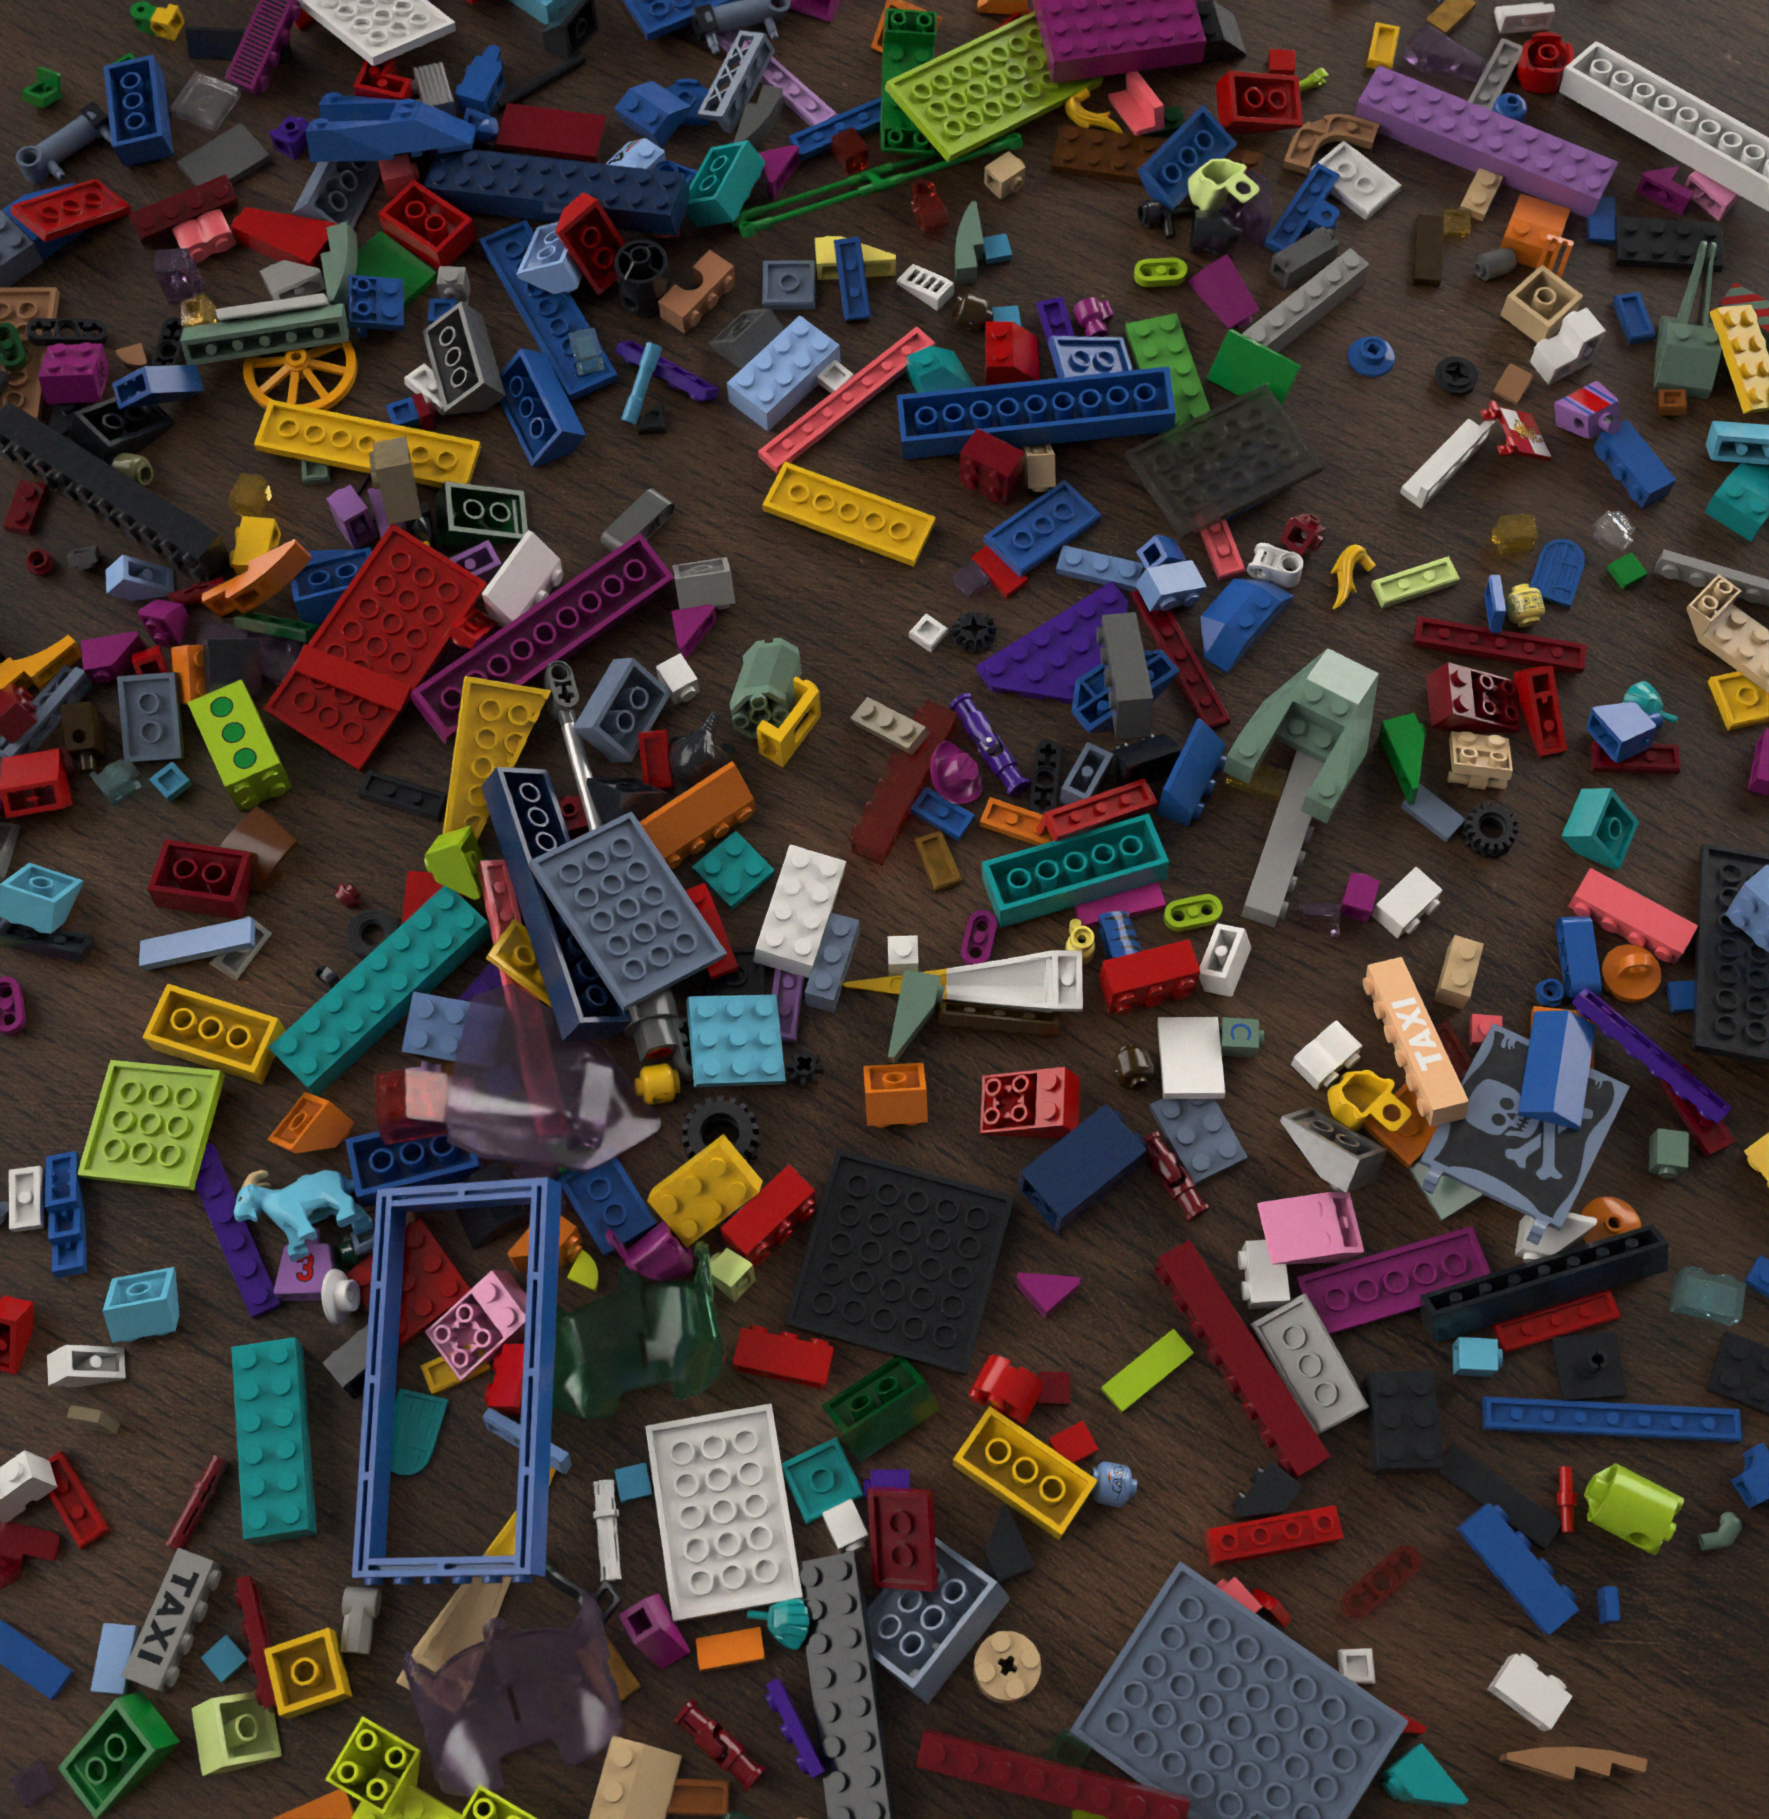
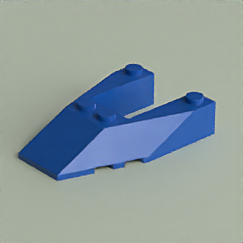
[306,92,477,162]

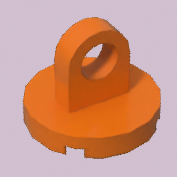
[1600,944,1661,1003]

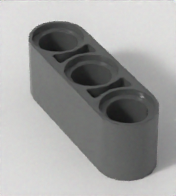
[600,488,675,552]

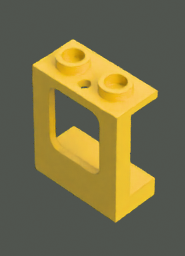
[756,676,821,767]

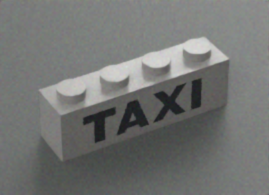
[121,1548,222,1693]

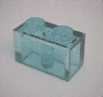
[1669,1266,1746,1326]

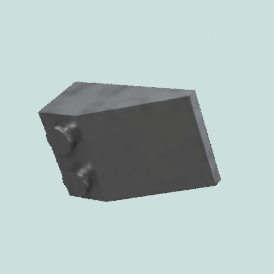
[1280,1107,1388,1193]

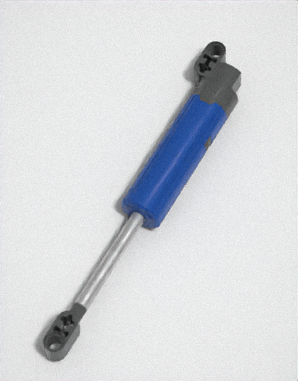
[541,660,694,1081]

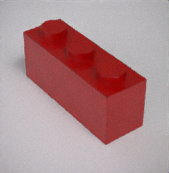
[732,1325,834,1390]

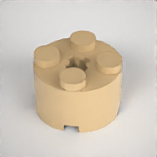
[973,1631,1041,1704]

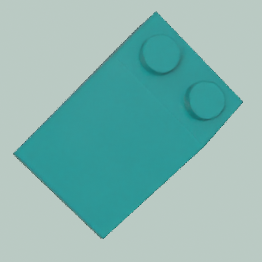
[1704,463,1769,542]

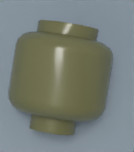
[111,453,153,488]

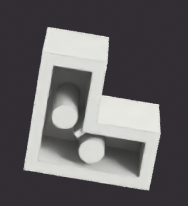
[1530,307,1606,385]

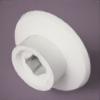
[321,1268,361,1325]

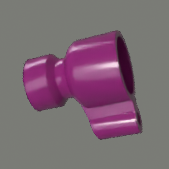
[1073,297,1114,337]

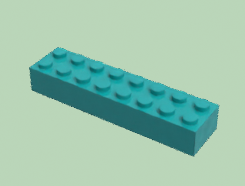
[268,886,492,1096]

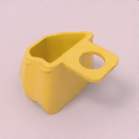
[1327,1070,1411,1132]

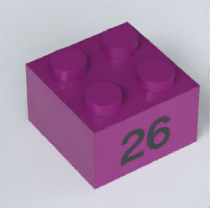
[38,342,110,404]

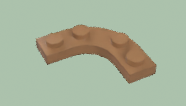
[1282,114,1380,175]

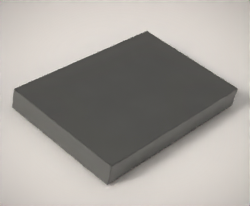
[177,123,272,186]

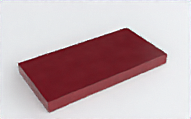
[495,103,607,163]

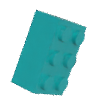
[685,140,766,228]

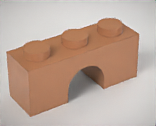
[658,250,735,334]

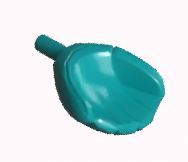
[1622,681,1678,724]
[747,1598,809,1650]

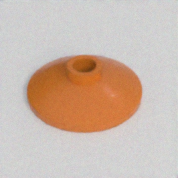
[1580,1197,1641,1244]

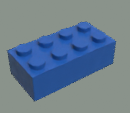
[103,55,174,167]
[345,1109,483,1207]

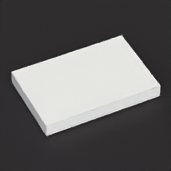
[1308,141,1402,220]
[1157,1017,1225,1099]

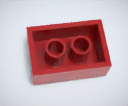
[378,179,477,270]
[1098,939,1201,1015]
[720,1165,816,1267]

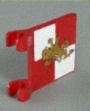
[1480,401,1552,461]

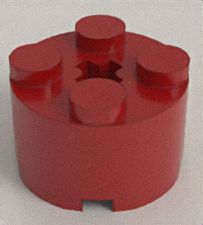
[1516,32,1574,94]
[967,1355,1044,1426]

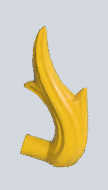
[1065,88,1124,133]
[1330,544,1376,610]

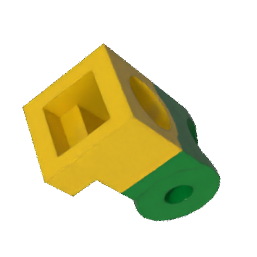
[130,1,185,41]

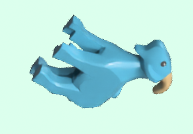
[234,1170,373,1262]

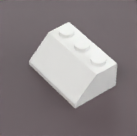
[482,530,564,628]

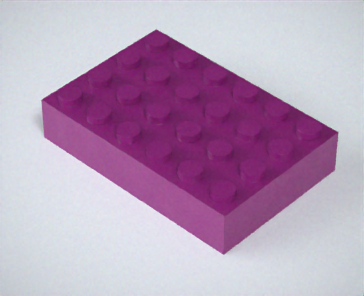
[1033,0,1206,83]

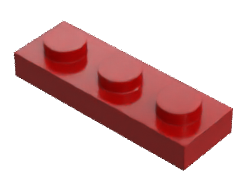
[447,608,498,649]

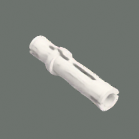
[593,1480,622,1582]

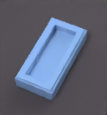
[90,1623,139,1695]

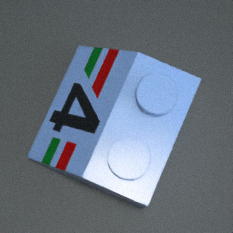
[606,138,666,170]

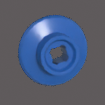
[1347,336,1395,377]

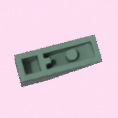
[888,970,945,1064]

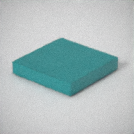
[781,1437,864,1525]

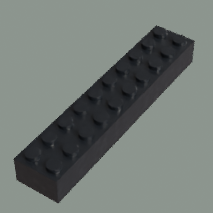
[0,401,231,583]

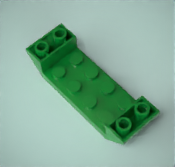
[880,8,937,156]

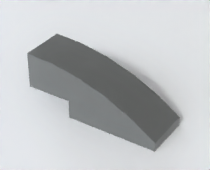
[734,85,784,149]

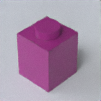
[1338,873,1380,923]

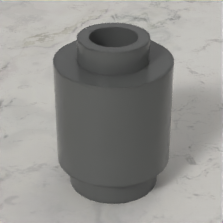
[1474,247,1516,281]

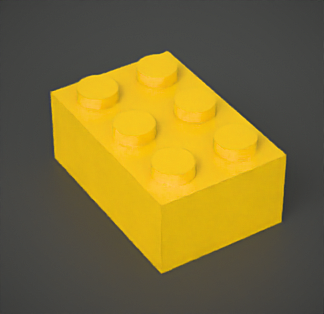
[647,1134,763,1247]

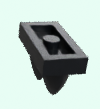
[402,501,436,550]

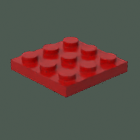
[345,1218,471,1350]

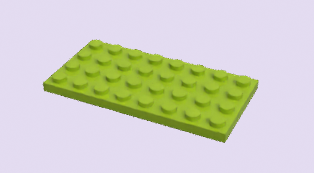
[884,11,1104,162]

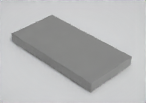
[1250,1293,1370,1436]

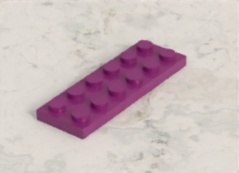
[1295,1226,1491,1335]

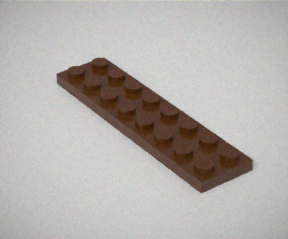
[1052,125,1264,201]

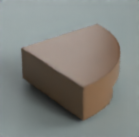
[115,343,149,370]

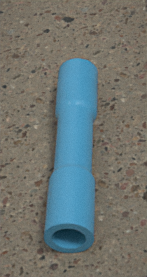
[621,342,662,425]

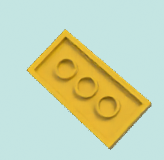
[1709,305,1769,414]

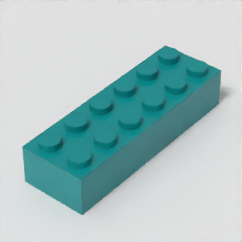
[982,813,1169,928]
[231,1337,317,1545]

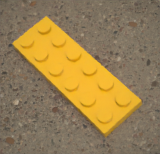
[762,462,936,567]

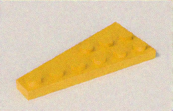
[443,676,551,840]

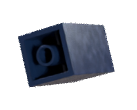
[1018,1104,1147,1235]

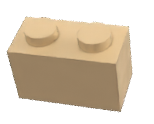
[1434,935,1484,1009]

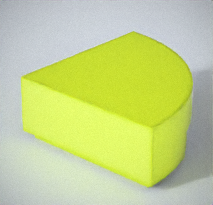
[567,1250,599,1292]

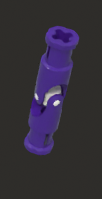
[949,693,1031,797]

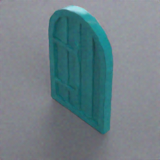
[391,1388,449,1476]

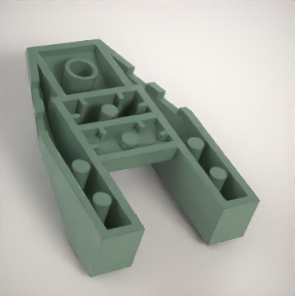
[1223,648,1379,824]

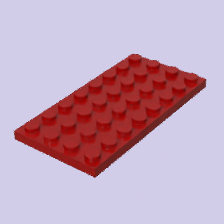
[263,524,488,772]

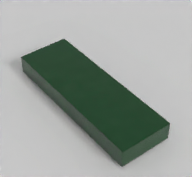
[234,611,320,642]

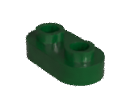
[0,322,28,372]

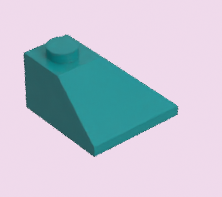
[906,346,976,393]

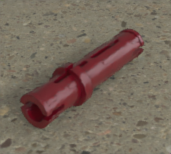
[164,1454,231,1550]

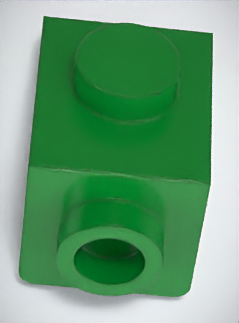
[21,66,62,108]

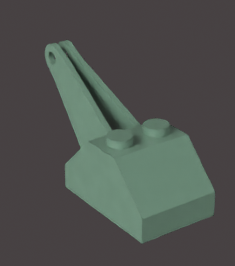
[1653,241,1722,399]

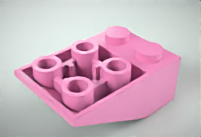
[1257,1192,1364,1265]
[425,1270,527,1381]

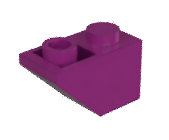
[138,599,190,647]
[619,1593,691,1669]

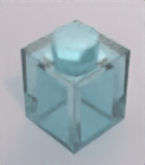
[568,328,604,375]

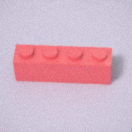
[1568,868,1698,964]

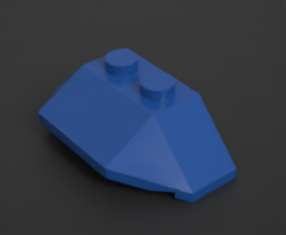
[1200,578,1294,675]
[1071,650,1180,734]

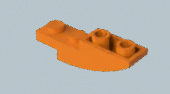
[202,539,312,618]

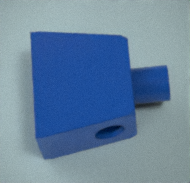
[1586,702,1663,763]

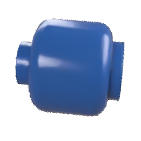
[1492,93,1527,123]

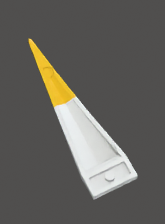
[843,950,1083,1013]

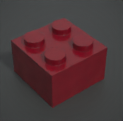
[959,428,1025,506]

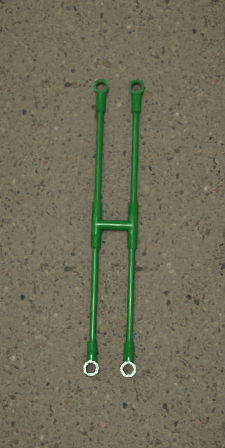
[731,132,1023,238]

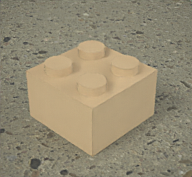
[1501,265,1583,343]

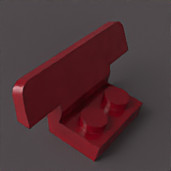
[0,1521,61,1589]

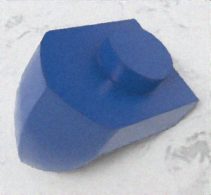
[463,108,499,143]

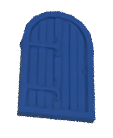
[1529,539,1585,608]

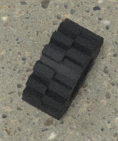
[1462,802,1519,859]

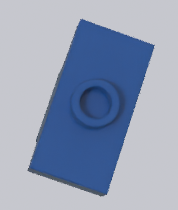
[1730,1442,1769,1509]

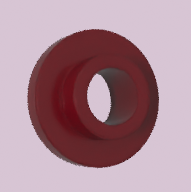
[25,549,54,576]
[334,882,361,909]

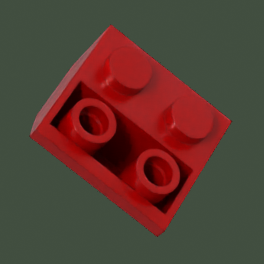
[0,748,73,818]

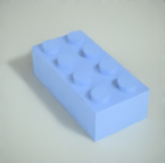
[727,316,840,432]

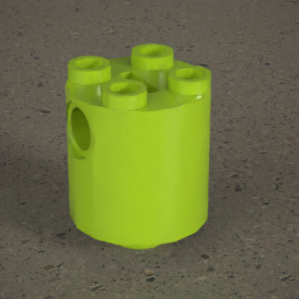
[1584,1463,1684,1556]

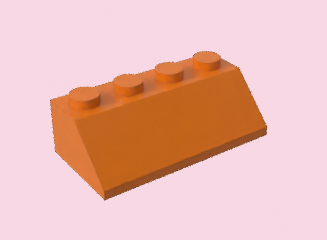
[639,761,755,870]

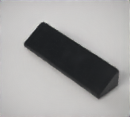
[185,26,292,63]

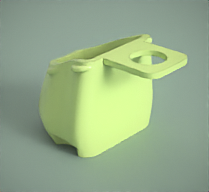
[1188,159,1260,212]

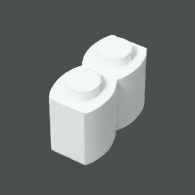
[1291,1020,1362,1090]

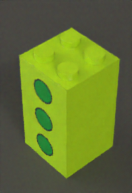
[187,679,293,811]

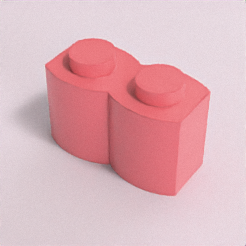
[172,209,236,264]

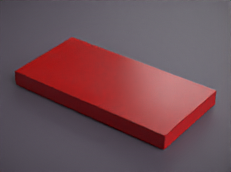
[10,178,131,242]

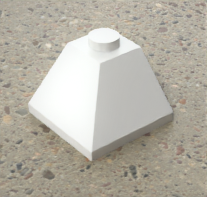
[1515,1212,1597,1262]

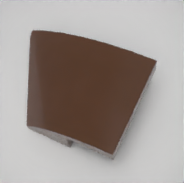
[219,805,299,895]

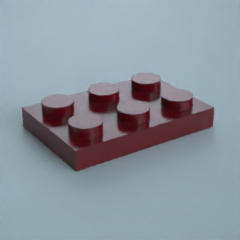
[867,1486,938,1592]

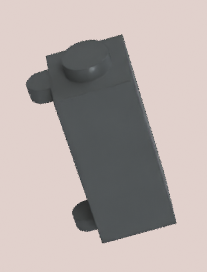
[1269,226,1339,290]

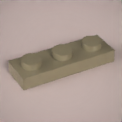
[850,697,930,755]

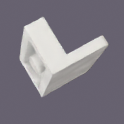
[1494,2,1555,34]

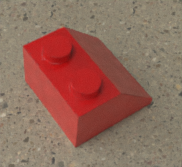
[985,321,1039,385]
[484,1344,524,1419]

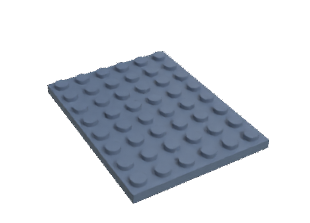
[1069,1561,1409,1819]

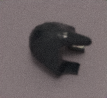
[669,711,739,794]

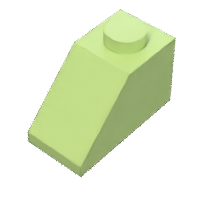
[706,1248,756,1303]

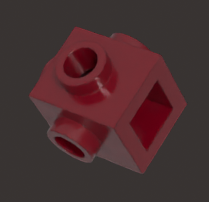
[1279,513,1326,556]

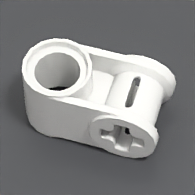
[1247,543,1303,588]

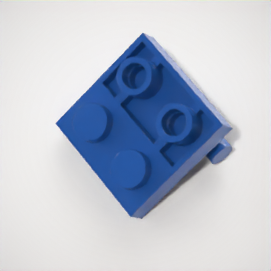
[349,275,404,338]

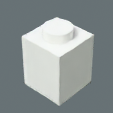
[656,653,700,705]
[888,936,918,976]
[822,1499,869,1553]

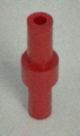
[1557,1466,1577,1534]

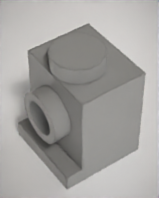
[437,266,471,305]

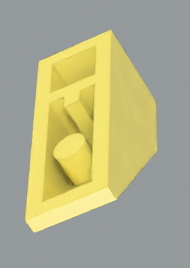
[815,236,896,280]

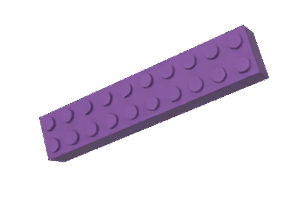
[1354,65,1618,218]

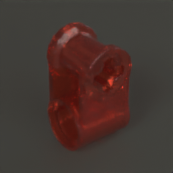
[911,180,949,233]

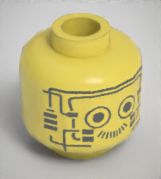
[1505,584,1545,627]

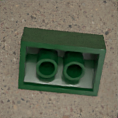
[821,1357,940,1462]

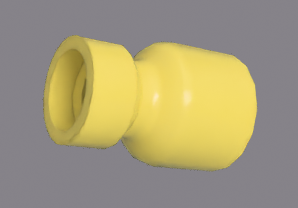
[1065,919,1095,966]

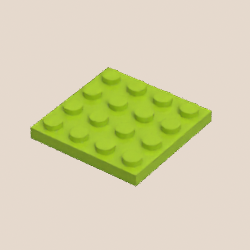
[77,1060,225,1190]

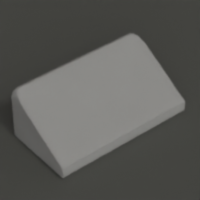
[209,915,272,980]

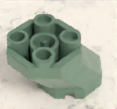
[730,637,802,740]

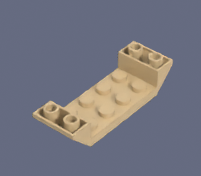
[1686,574,1769,693]

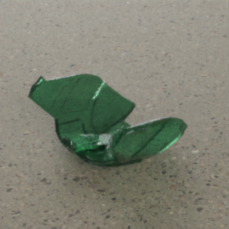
[552,1240,726,1420]

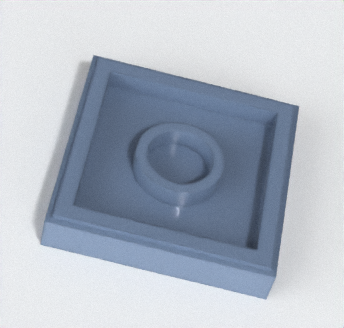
[762,260,815,310]

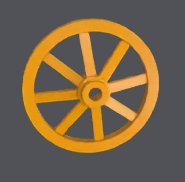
[243,340,357,411]

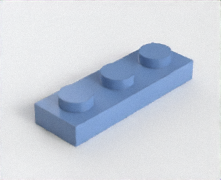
[1056,545,1143,592]

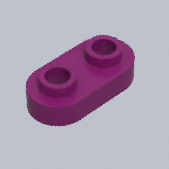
[961,910,997,965]
[0,976,26,1036]

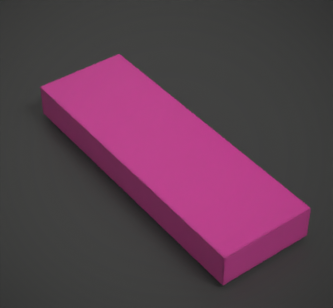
[1074,882,1166,927]

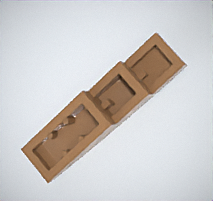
[1499,1747,1648,1782]

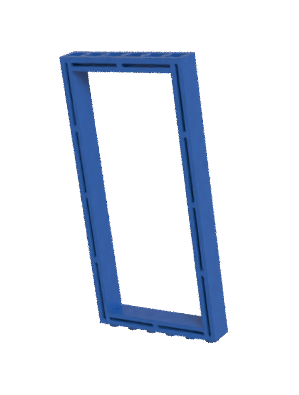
[352,1177,562,1585]

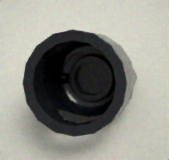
[1189,210,1242,256]

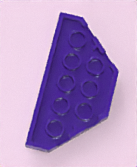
[976,581,1129,704]

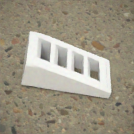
[896,264,954,311]

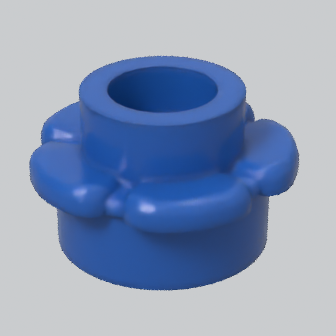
[1535,979,1565,1007]

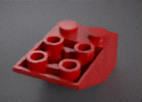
[980,1067,1080,1139]

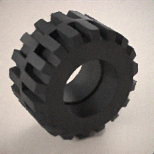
[682,1096,760,1167]

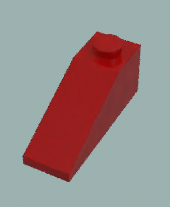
[1513,666,1568,757]
[685,883,739,980]

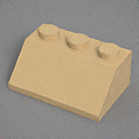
[589,1736,683,1819]

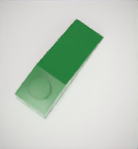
[1378,713,1426,805]

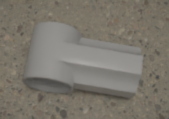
[340,1586,382,1655]

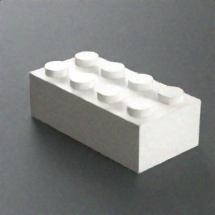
[754,844,846,978]

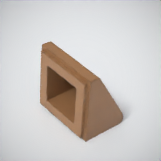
[1493,363,1533,405]

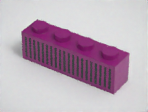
[225,0,301,98]

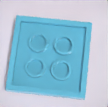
[686,995,786,1087]

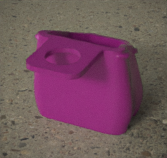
[606,1221,693,1282]

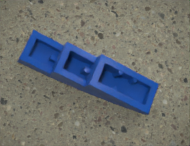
[45,1151,87,1278]

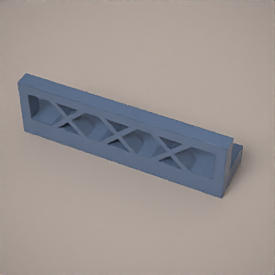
[697,30,775,133]
[0,665,93,758]

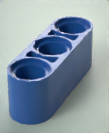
[1556,916,1601,999]

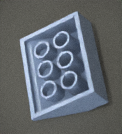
[867,1537,1010,1704]

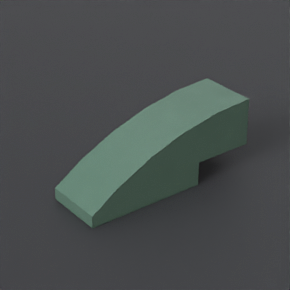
[954,201,984,285]
[321,222,358,307]

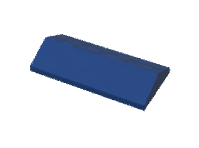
[1137,105,1237,211]
[1517,1010,1596,1130]

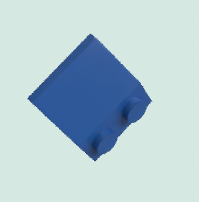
[614,80,692,149]

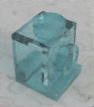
[89,758,142,807]

